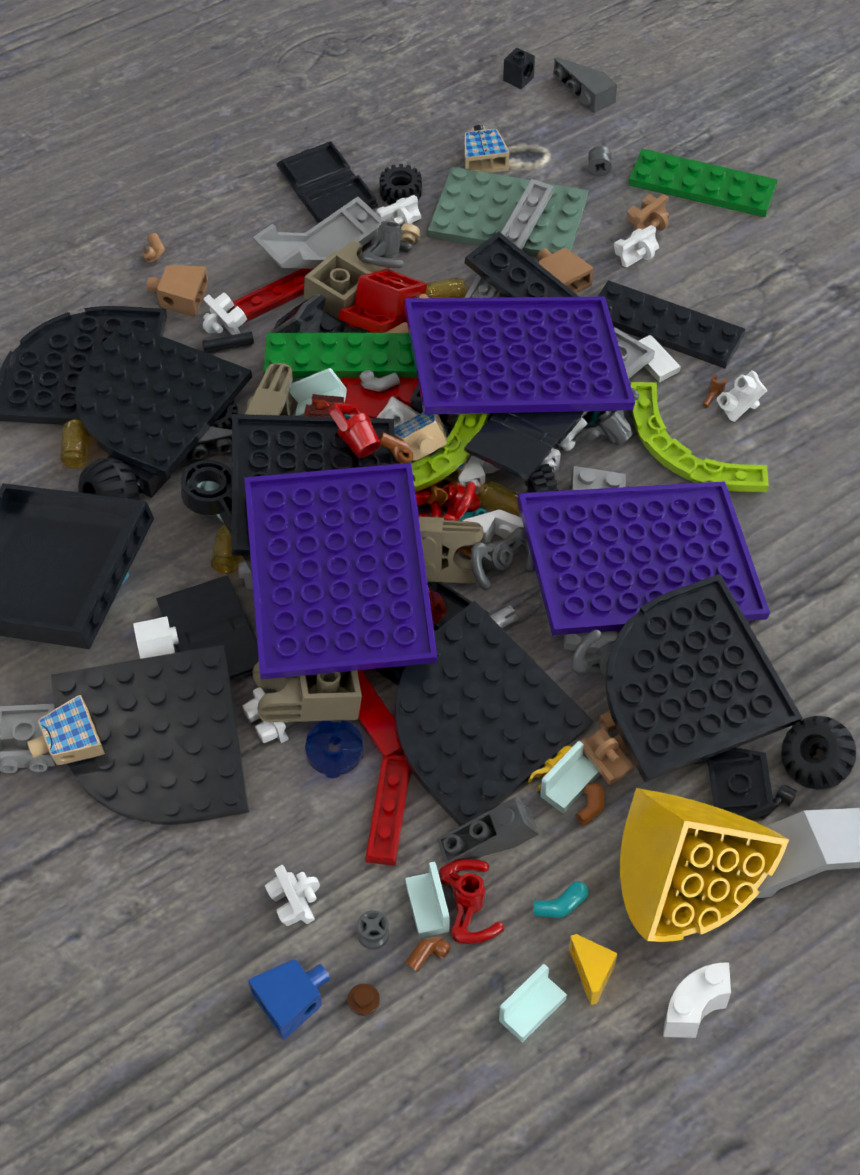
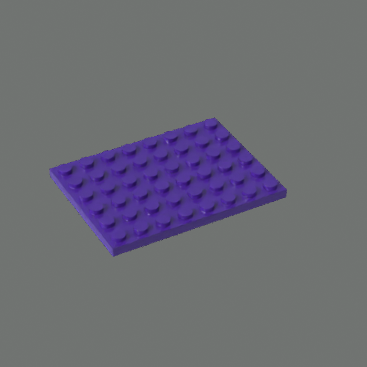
[404,297,635,414]
[244,463,437,680]
[517,481,770,636]

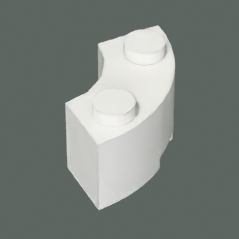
[133,616,179,659]
[663,963,731,1038]

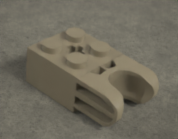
[303,240,393,322]
[245,363,295,416]
[419,517,483,583]
[253,661,362,722]

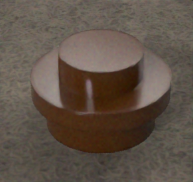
[348,983,380,1016]

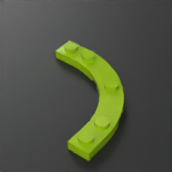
[630,382,769,492]
[411,413,490,492]

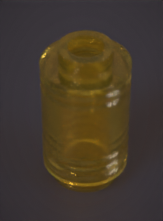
[424,277,467,298]
[60,419,89,468]
[478,480,521,517]
[211,525,240,574]

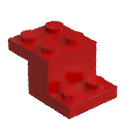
[338,269,427,333]

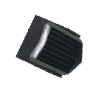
[272,294,345,333]

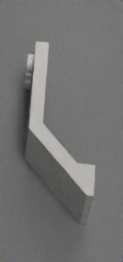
[253,197,384,269]
[755,808,860,898]

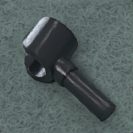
[761,785,797,819]

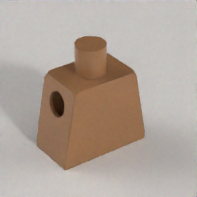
[536,248,594,294]
[147,265,209,317]

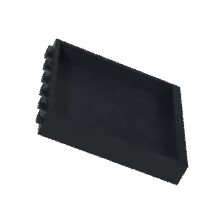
[0,483,154,650]

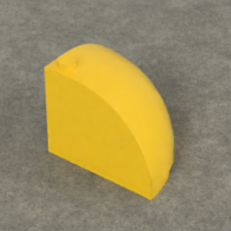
[620,788,789,942]

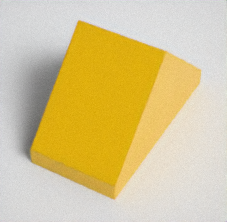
[569,934,618,1006]

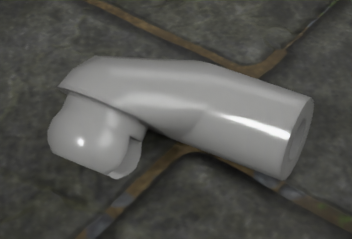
[360,370,400,392]

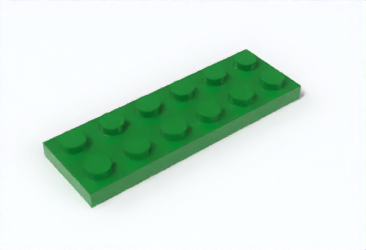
[628,149,778,218]
[263,333,417,378]

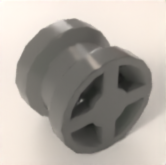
[588,146,612,176]
[357,910,389,950]

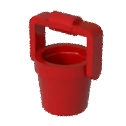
[328,403,381,458]

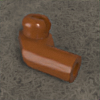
[379,432,413,464]
[575,783,605,826]
[405,936,451,972]

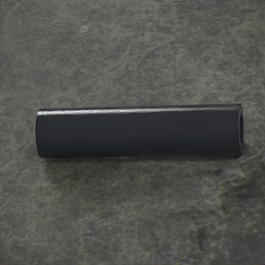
[202,331,254,353]

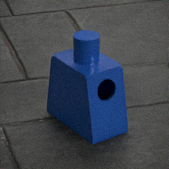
[248,960,330,1040]

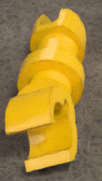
[528,746,572,792]

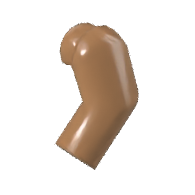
[142,233,165,263]

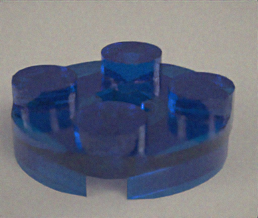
[305,720,364,779]

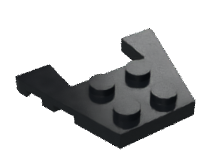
[694,747,774,820]

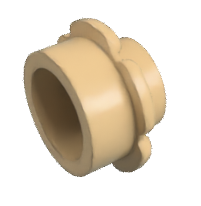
[401,224,420,245]

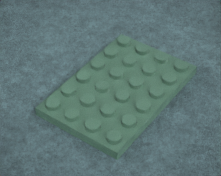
[428,167,589,257]

